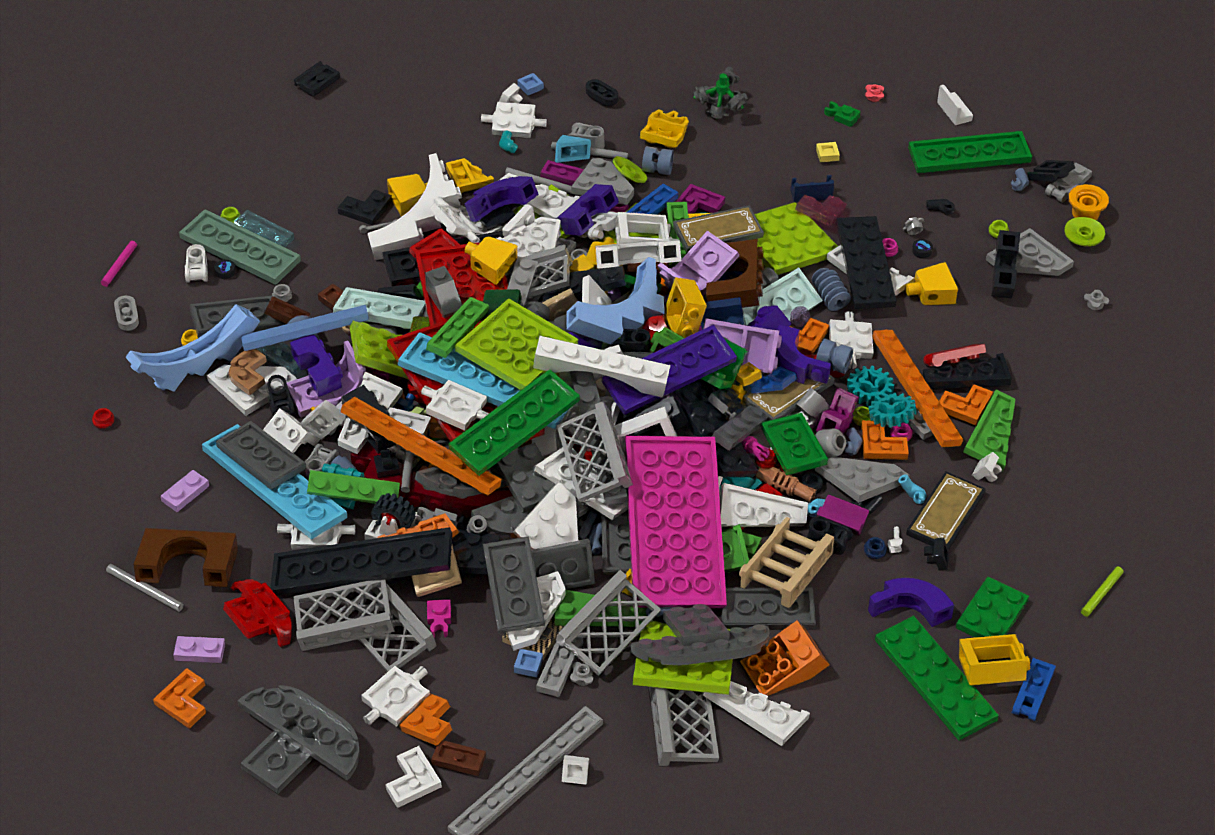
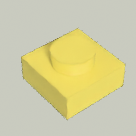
[816,142,840,162]

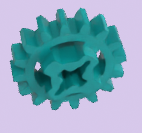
[847,366,894,406]
[869,393,917,428]

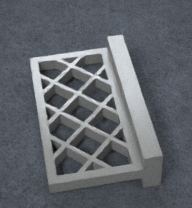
[505,245,572,298]
[557,401,633,502]
[555,570,661,676]
[293,580,394,651]
[338,584,437,672]
[649,687,719,766]

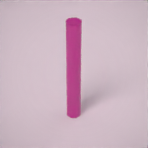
[101,241,137,287]

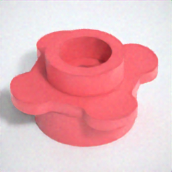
[865,84,884,102]

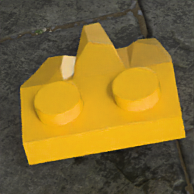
[640,109,689,148]

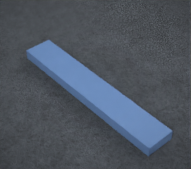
[241,305,369,351]

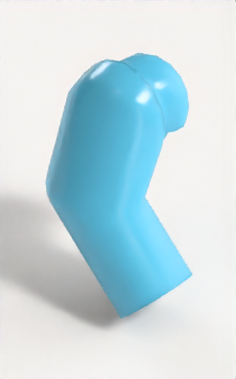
[898,474,927,504]
[807,498,825,517]

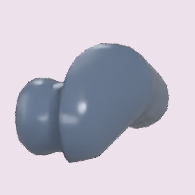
[1011,168,1029,191]
[844,428,863,455]

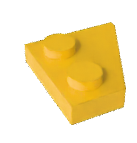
[446,158,494,193]

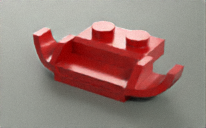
[223,579,292,647]

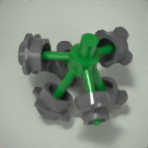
[693,67,748,119]

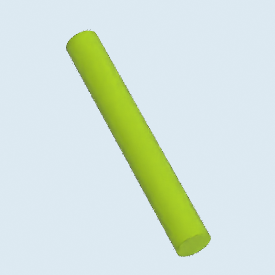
[1081,566,1124,617]

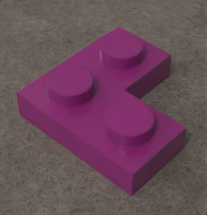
[676,184,726,214]

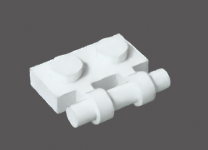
[578,211,618,240]

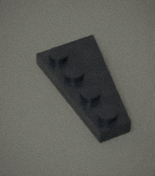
[542,266,626,302]
[922,353,1012,389]

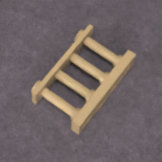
[739,517,834,608]

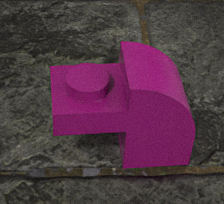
[816,388,859,434]

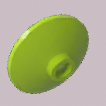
[613,156,647,183]
[1064,217,1105,246]

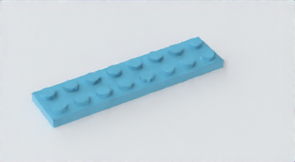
[398,332,569,429]
[202,424,347,540]

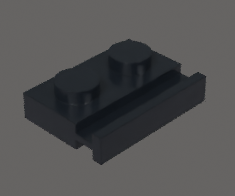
[294,61,340,96]
[1027,160,1075,182]
[707,388,748,420]

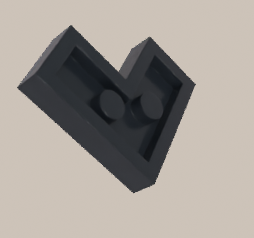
[337,190,392,226]

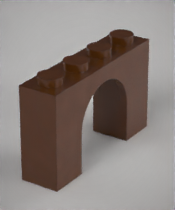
[706,239,764,308]
[133,528,238,587]

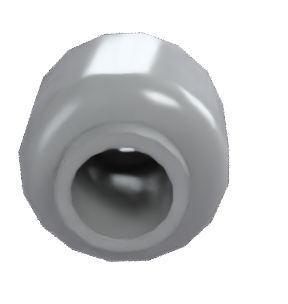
[815,428,846,458]

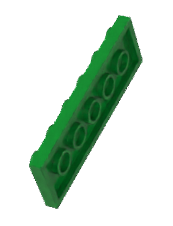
[908,131,1032,173]
[449,369,580,476]
[875,616,999,741]

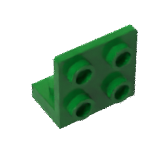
[700,337,748,389]

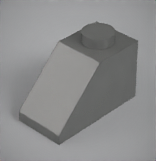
[425,266,462,318]

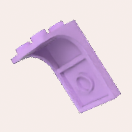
[658,231,739,296]
[704,319,782,373]
[287,341,366,418]

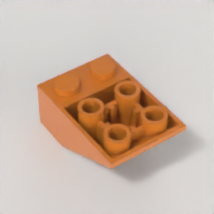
[740,620,830,696]

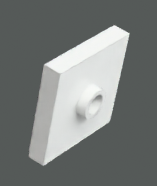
[582,275,611,305]

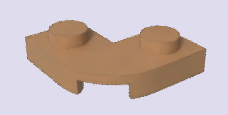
[229,349,266,396]

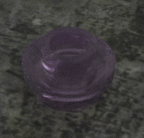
[790,306,810,327]

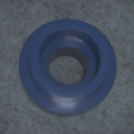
[864,537,887,559]

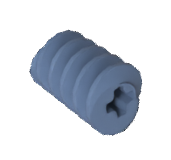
[812,268,851,311]

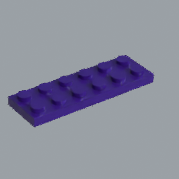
[601,325,737,415]

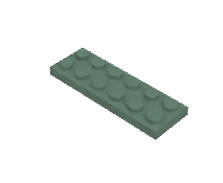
[179,209,301,285]

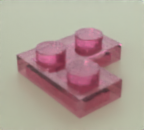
[795,195,847,227]

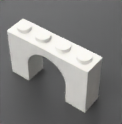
[595,239,681,268]

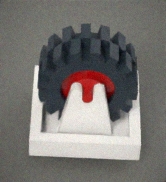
[364,493,423,540]

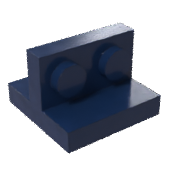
[701,297,746,330]

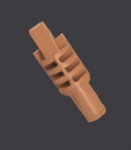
[756,467,817,502]

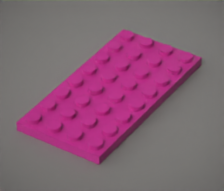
[625,436,727,608]

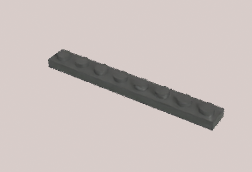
[569,371,628,507]

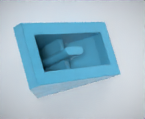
[555,135,591,163]

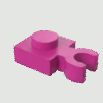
[427,600,451,638]

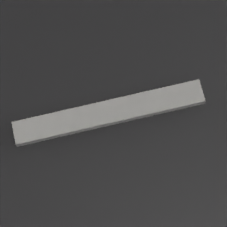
[448,706,603,835]

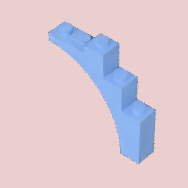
[567,257,665,344]
[126,304,260,391]

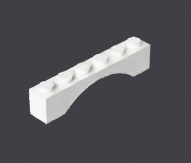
[533,336,670,398]

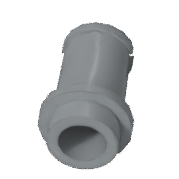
[467,515,487,533]

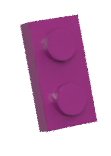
[540,160,584,186]

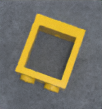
[663,277,707,338]
[959,634,1030,685]

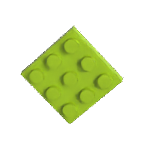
[350,321,409,379]

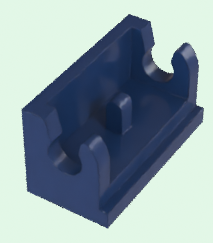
[790,175,834,203]

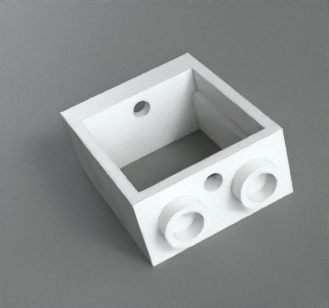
[615,212,672,244]
[615,407,677,460]

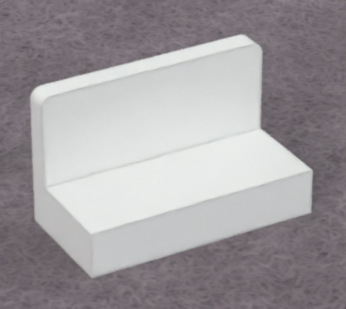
[937,85,973,125]

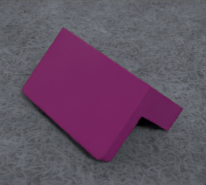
[817,495,869,536]

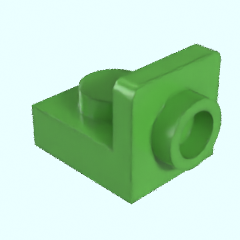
[650,327,684,353]

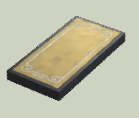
[906,471,986,550]

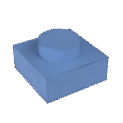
[517,73,544,95]
[514,649,543,677]

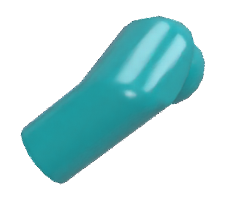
[499,130,518,153]

